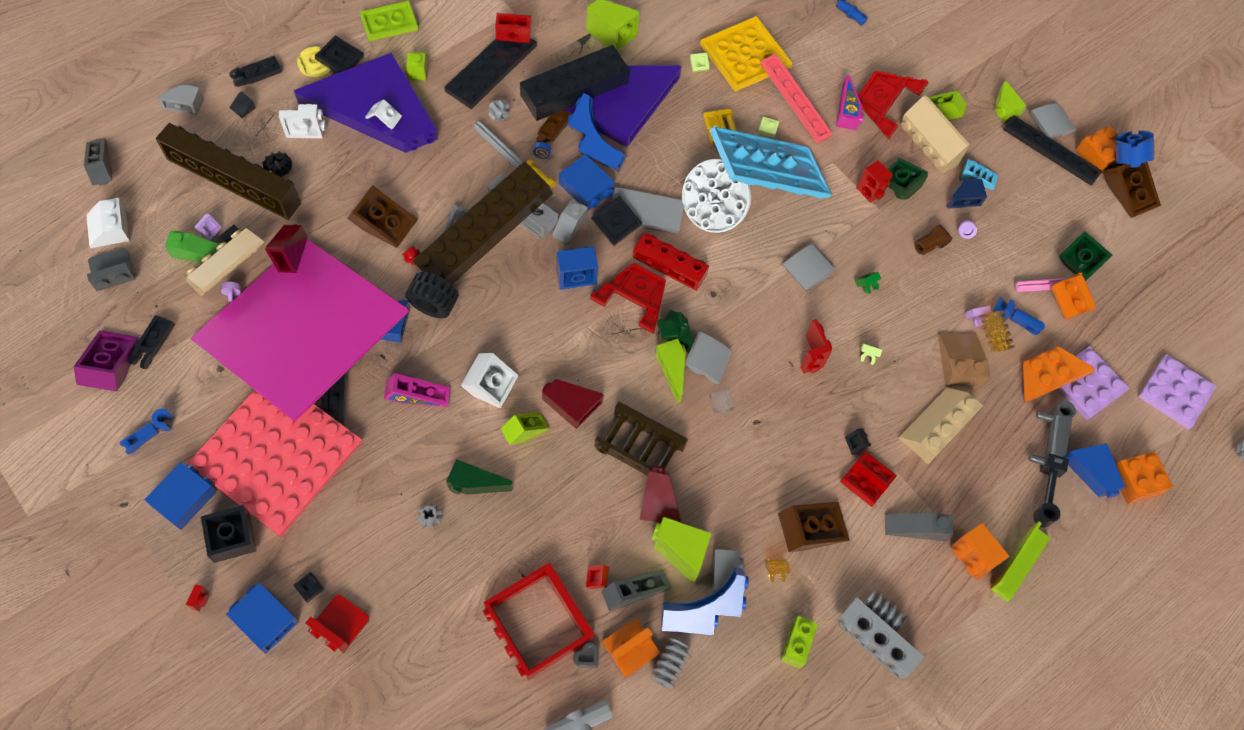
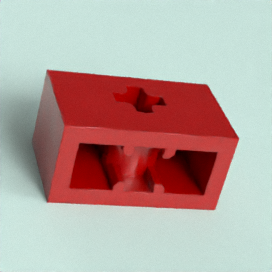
[495,13,531,43]

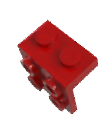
[800,319,832,374]
[305,594,370,654]

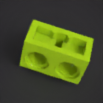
[780,616,818,669]

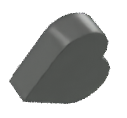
[573,642,599,668]

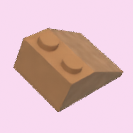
[938,333,990,386]

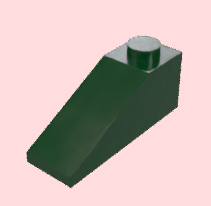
[446,459,513,495]

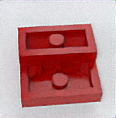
[840,451,897,507]

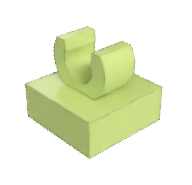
[860,343,882,365]

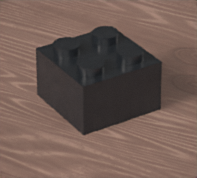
[200,505,257,563]

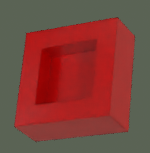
[586,565,609,589]
[185,584,209,612]

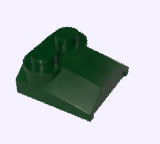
[888,158,928,200]
[1058,231,1113,281]

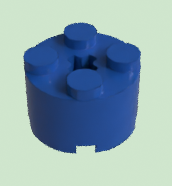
[1116,130,1154,167]

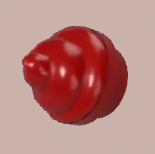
[402,246,420,265]

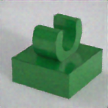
[855,272,881,294]

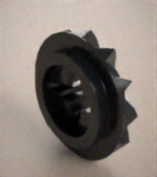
[262,151,292,177]

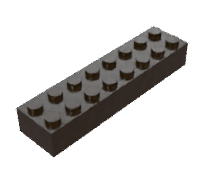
[155,123,301,220]
[412,161,553,284]

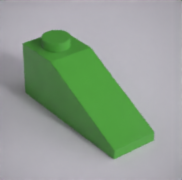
[165,230,220,263]

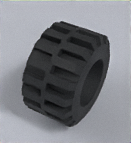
[405,272,459,319]

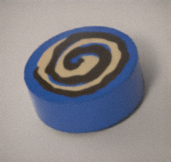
[533,142,551,159]

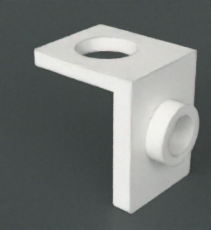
[365,99,402,129]

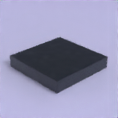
[315,35,364,73]
[591,196,642,246]

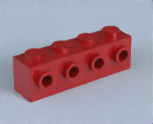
[633,232,709,291]

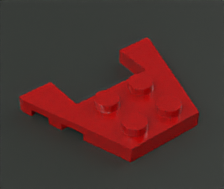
[858,71,928,139]
[590,263,666,334]

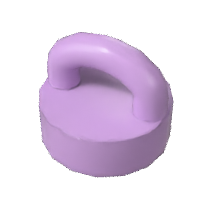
[958,220,977,239]
[221,281,241,302]

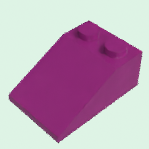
[73,330,139,392]

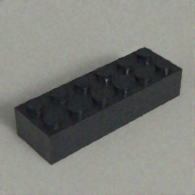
[520,45,630,121]

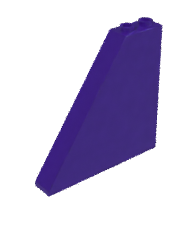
[294,53,438,153]
[565,65,682,147]

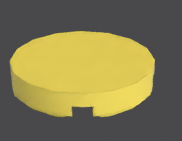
[297,46,331,78]

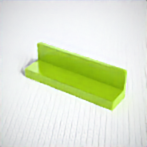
[991,521,1051,602]

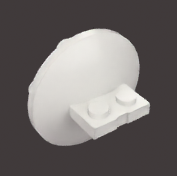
[682,159,752,233]

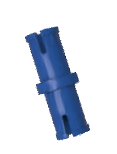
[836,0,868,26]

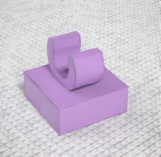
[194,214,222,241]
[965,306,992,327]

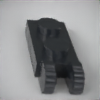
[229,55,282,87]
[129,315,175,369]

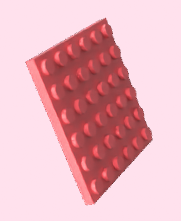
[187,390,363,537]

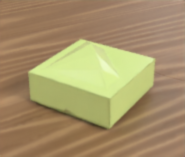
[690,52,710,72]
[758,117,779,138]

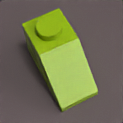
[406,51,428,81]
[995,81,1027,123]
[928,90,967,120]
[500,412,549,445]

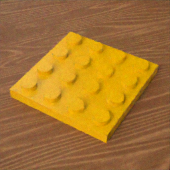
[700,16,792,92]

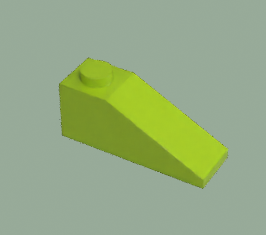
[655,339,686,403]

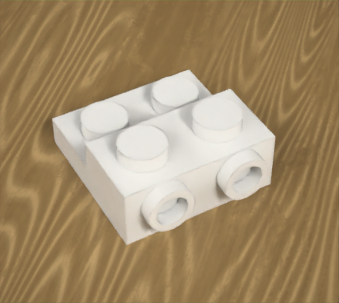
[279,104,326,138]

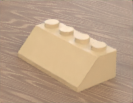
[900,95,970,174]
[185,228,265,297]
[899,387,984,464]

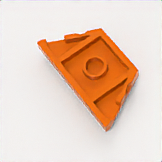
[1023,346,1095,403]

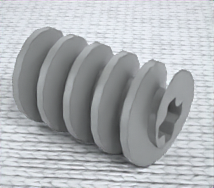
[863,588,910,632]
[650,638,691,689]

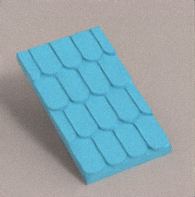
[709,126,832,199]

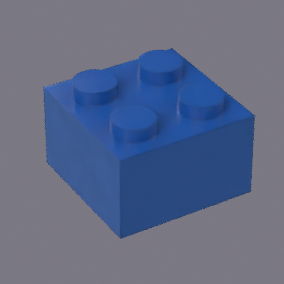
[556,247,598,290]

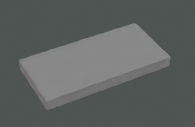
[612,187,684,234]

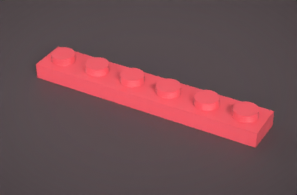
[761,54,833,144]

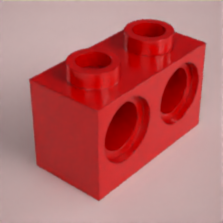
[857,160,893,203]

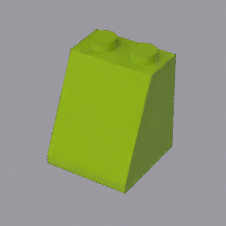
[586,0,640,51]
[652,517,712,583]

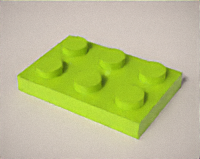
[359,0,418,42]

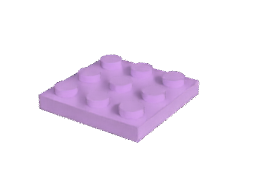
[1058,346,1130,421]
[1138,354,1216,430]

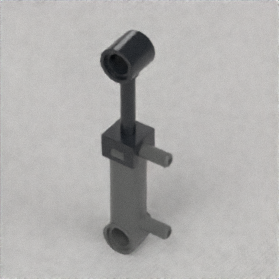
[1028,401,1076,527]

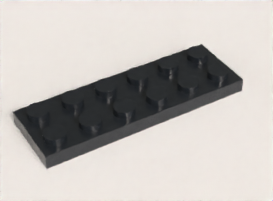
[444,38,537,109]

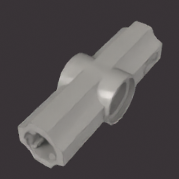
[544,700,613,730]

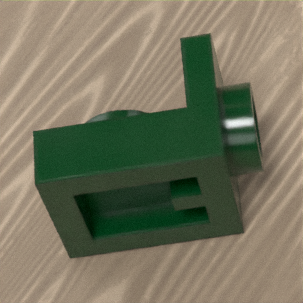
[657,312,687,340]

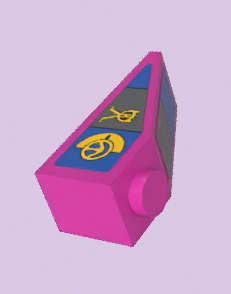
[836,76,864,130]
[384,373,450,407]

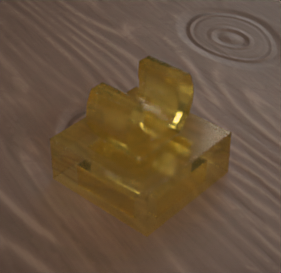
[765,559,790,582]

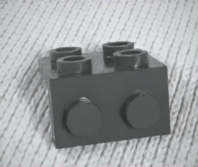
[87,248,135,291]

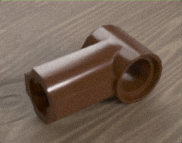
[914,224,953,255]

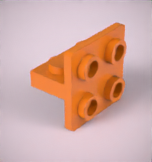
[1051,273,1096,319]
[602,618,660,678]

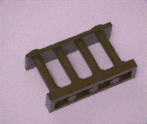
[594,402,688,476]

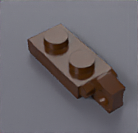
[536,110,571,143]

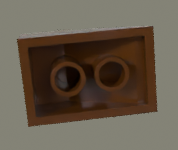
[1104,162,1161,218]
[347,185,418,248]
[778,502,850,552]

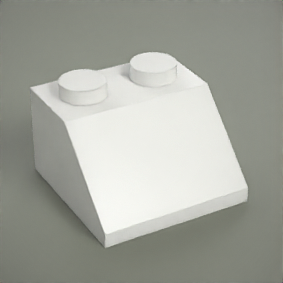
[87,198,130,248]
[461,353,519,408]

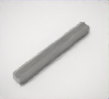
[474,121,524,168]

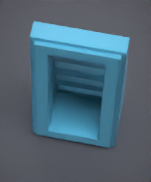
[960,159,998,190]

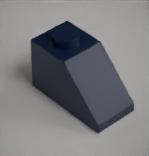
[947,178,987,209]

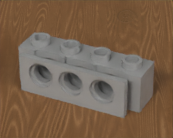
[488,173,558,239]
[837,598,924,679]

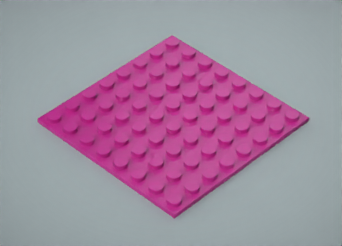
[191,239,409,422]

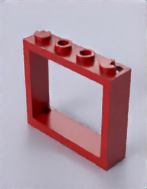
[482,562,595,680]

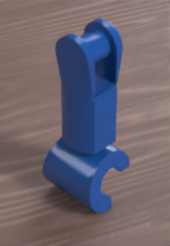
[993,297,1045,335]
[120,409,175,455]

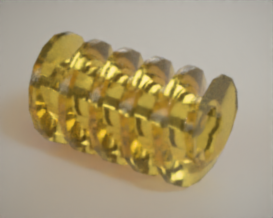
[981,310,1015,352]

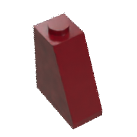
[265,224,308,273]
[542,379,604,429]
[640,466,681,523]

